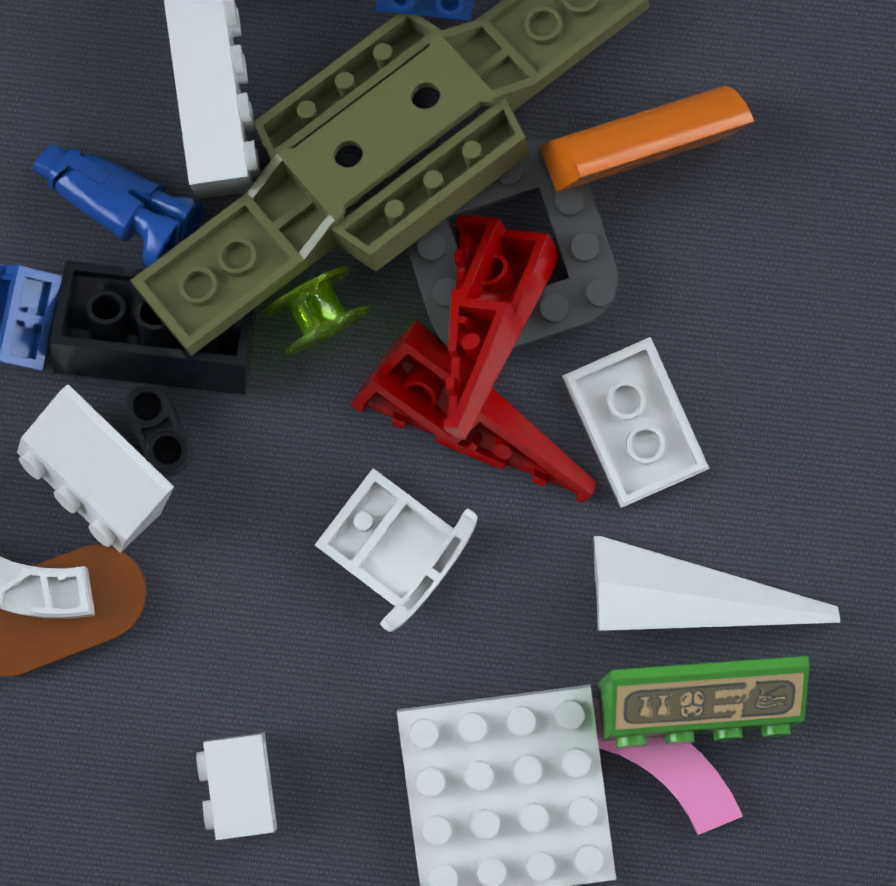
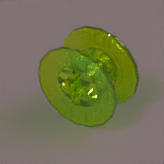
[263,266,371,356]

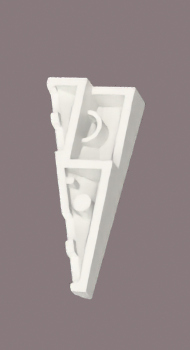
[593,536,840,631]

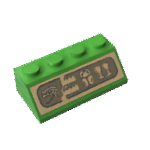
[598,656,809,748]

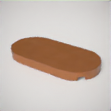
[0,544,147,677]

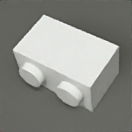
[196,732,277,840]

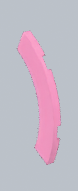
[592,697,743,835]

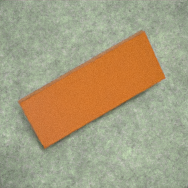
[540,86,755,193]

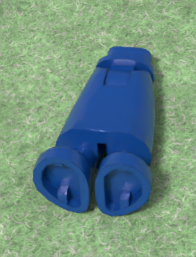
[33,144,204,267]

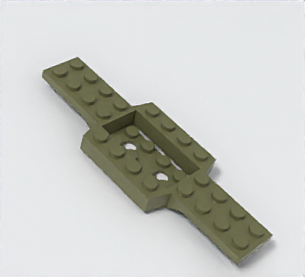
[131,0,649,356]

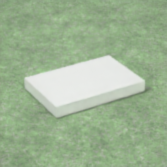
[562,337,710,508]

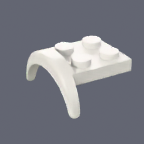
[315,468,477,632]

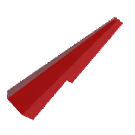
[443,214,561,439]
[350,319,597,503]

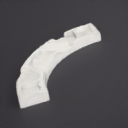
[0,557,95,619]

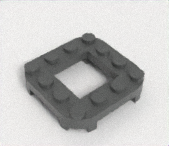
[406,139,618,349]

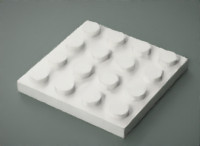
[397,684,616,886]

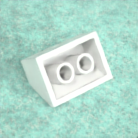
[17,384,174,553]

